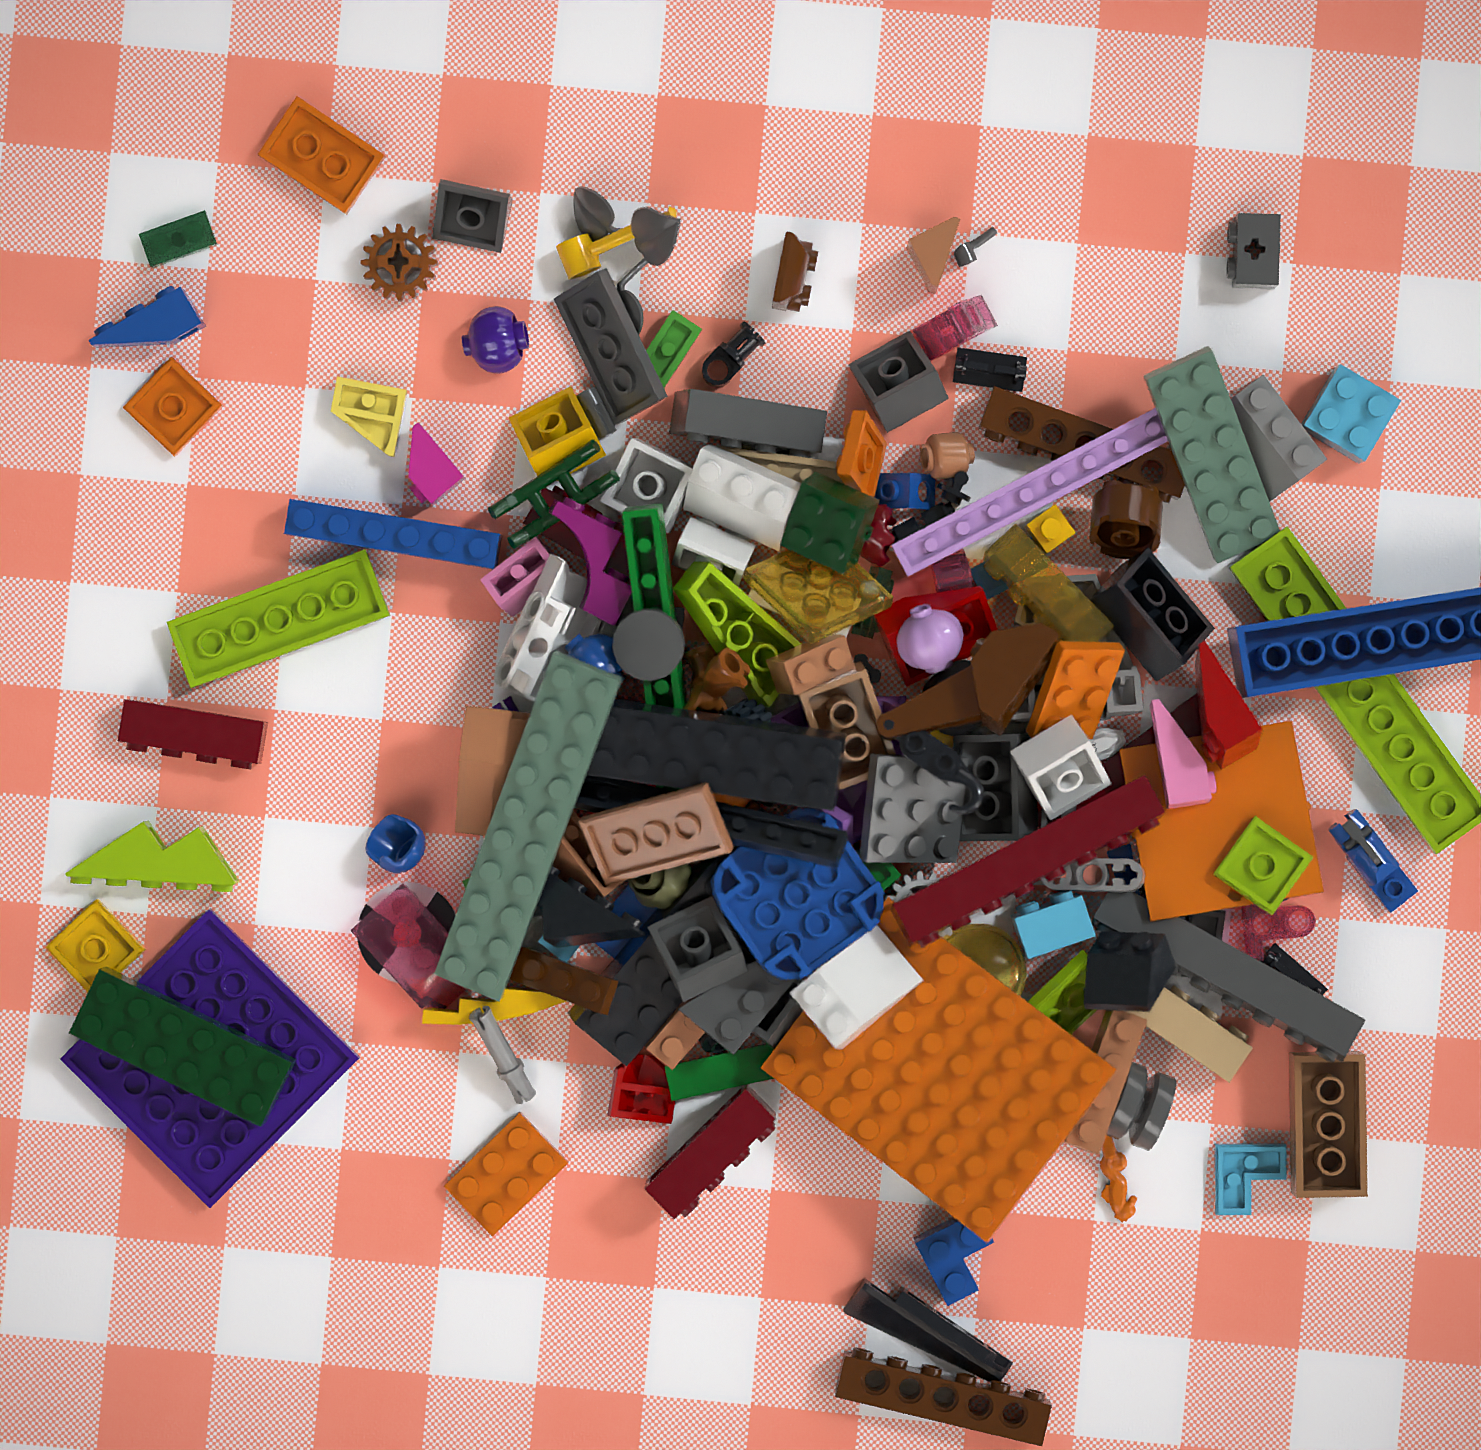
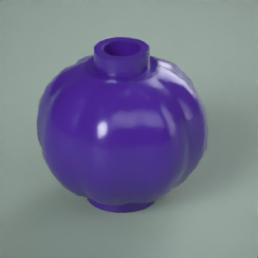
[462,306,529,374]

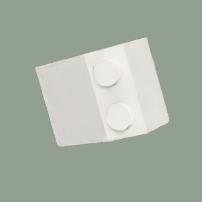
[790,925,923,1049]

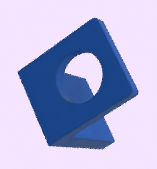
[874,473,936,510]

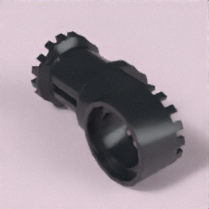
[702,321,766,388]

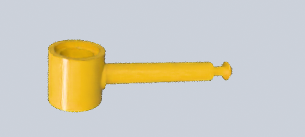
[556,206,677,280]

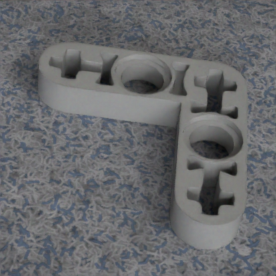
[1041,806,1145,892]

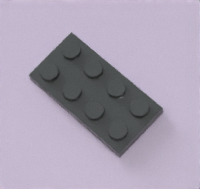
[553,268,668,425]

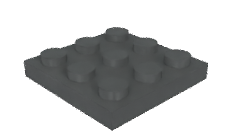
[859,754,968,863]

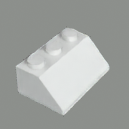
[683,444,801,551]

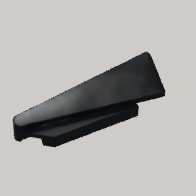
[843,1278,1013,1382]

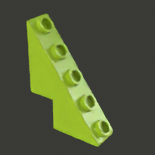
[65,820,240,892]

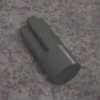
[576,386,617,440]

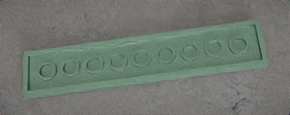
[434,651,622,1001]

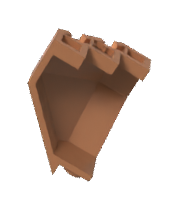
[455,705,530,836]

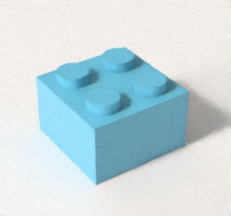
[1301,364,1402,464]
[1010,890,1096,959]

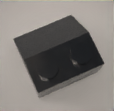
[1084,931,1176,1012]

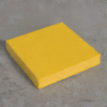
[45,899,147,992]

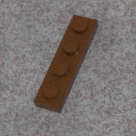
[509,945,618,1015]

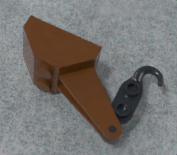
[876,622,1060,815]

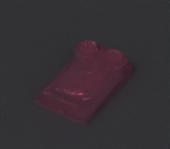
[350,882,467,1009]

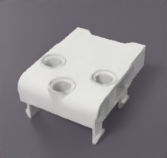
[494,553,634,702]

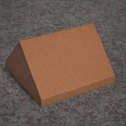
[906,217,961,294]

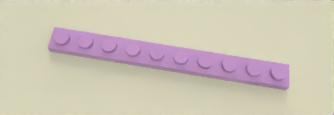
[891,408,1168,577]

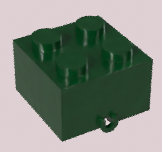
[780,472,880,574]

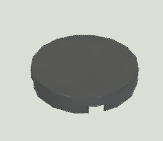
[613,608,685,681]

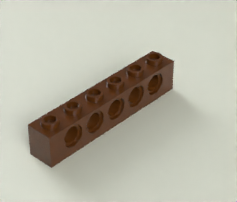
[978,386,1185,504]
[835,1347,1052,1447]

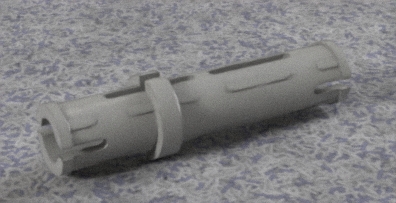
[469,1006,536,1104]

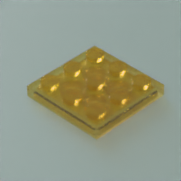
[743,549,894,644]

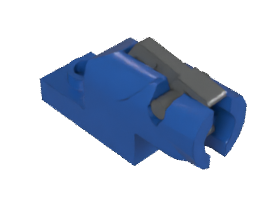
[1328,808,1418,913]

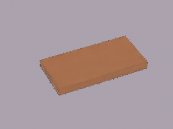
[578,783,734,885]

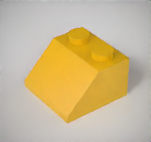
[509,386,606,482]

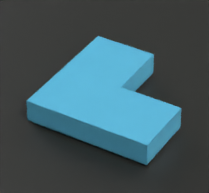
[1214,1143,1287,1215]

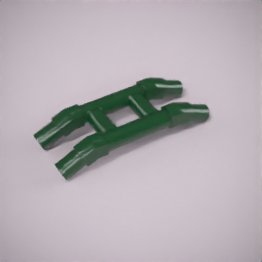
[488,439,620,549]

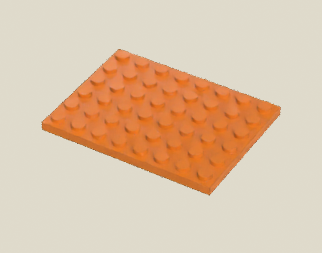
[761,897,1118,1243]

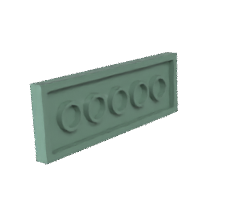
[1143,346,1280,564]

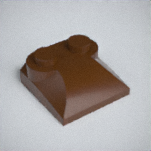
[772,231,819,312]

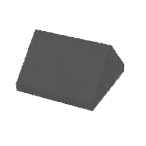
[432,179,513,253]

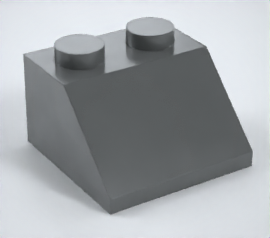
[848,331,949,433]
[648,896,748,1002]

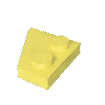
[330,376,408,458]

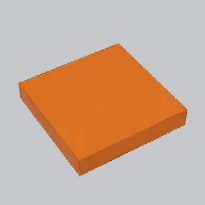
[123,357,224,457]

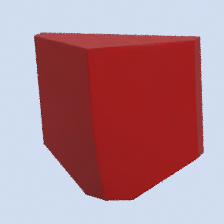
[607,1054,676,1124]

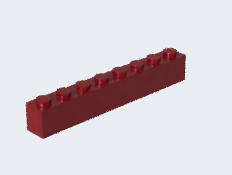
[890,775,1165,948]

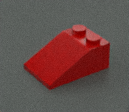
[872,586,998,687]
[1194,641,1263,770]

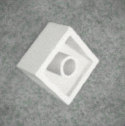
[671,517,756,587]

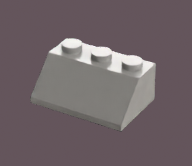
[1231,374,1327,502]

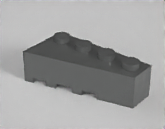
[669,388,827,458]

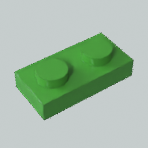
[646,310,702,388]

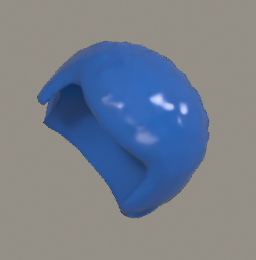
[365,814,426,874]

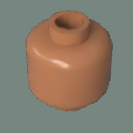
[920,432,975,480]

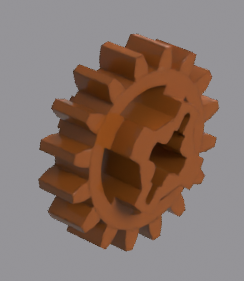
[361,224,438,302]

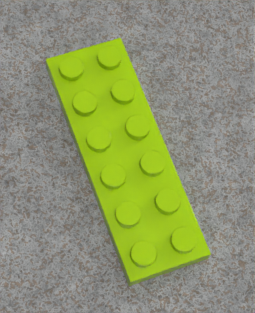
[166,549,391,688]

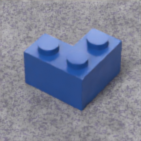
[914,1217,994,1306]

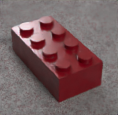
[644,1084,776,1219]

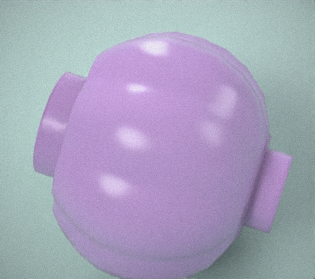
[897,604,963,673]

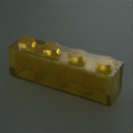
[982,523,1114,642]

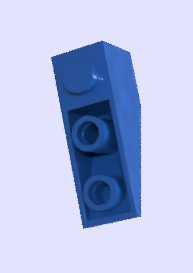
[89,286,206,348]

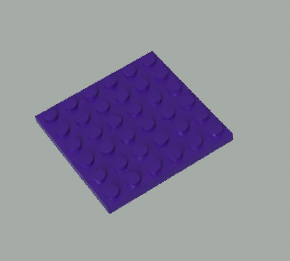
[60,908,360,1208]

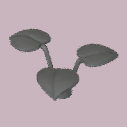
[573,186,681,335]

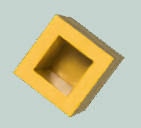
[1024,504,1076,555]

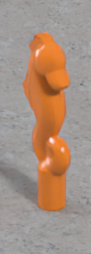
[1100,1135,1137,1223]

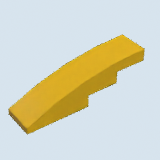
[422,986,566,1025]

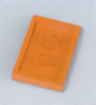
[258,96,386,215]
[1026,641,1125,739]
[444,1112,569,1237]

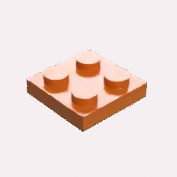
[836,410,887,497]

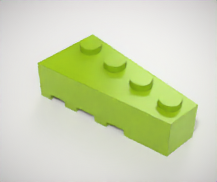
[673,562,801,708]

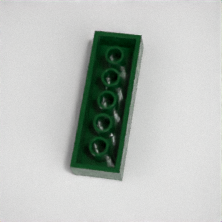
[68,966,297,1127]

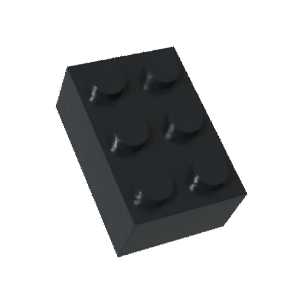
[1089,548,1215,682]

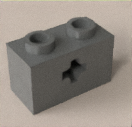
[1226,213,1281,289]

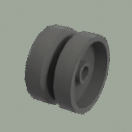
[1106,1062,1177,1151]

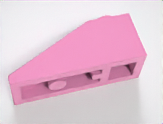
[1149,699,1216,809]

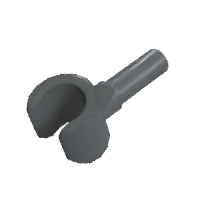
[954,227,997,267]

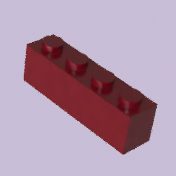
[523,485,631,586]
[117,699,268,770]

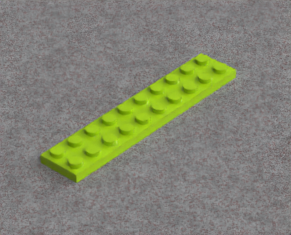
[1229,526,1481,854]

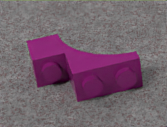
[548,497,632,626]

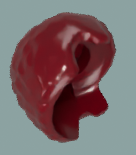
[860,504,897,567]

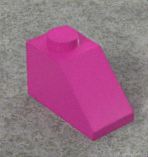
[408,422,466,505]

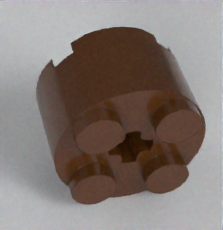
[1089,480,1163,559]

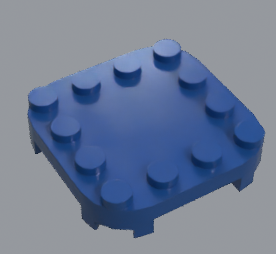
[711,808,884,980]

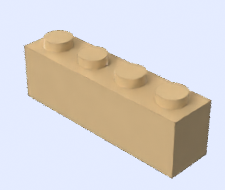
[1126,985,1253,1083]

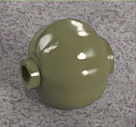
[628,863,692,909]

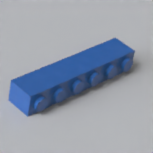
[284,499,502,570]

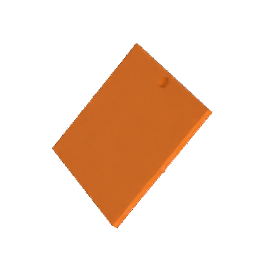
[1119,720,1324,922]

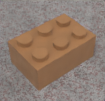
[797,661,896,790]

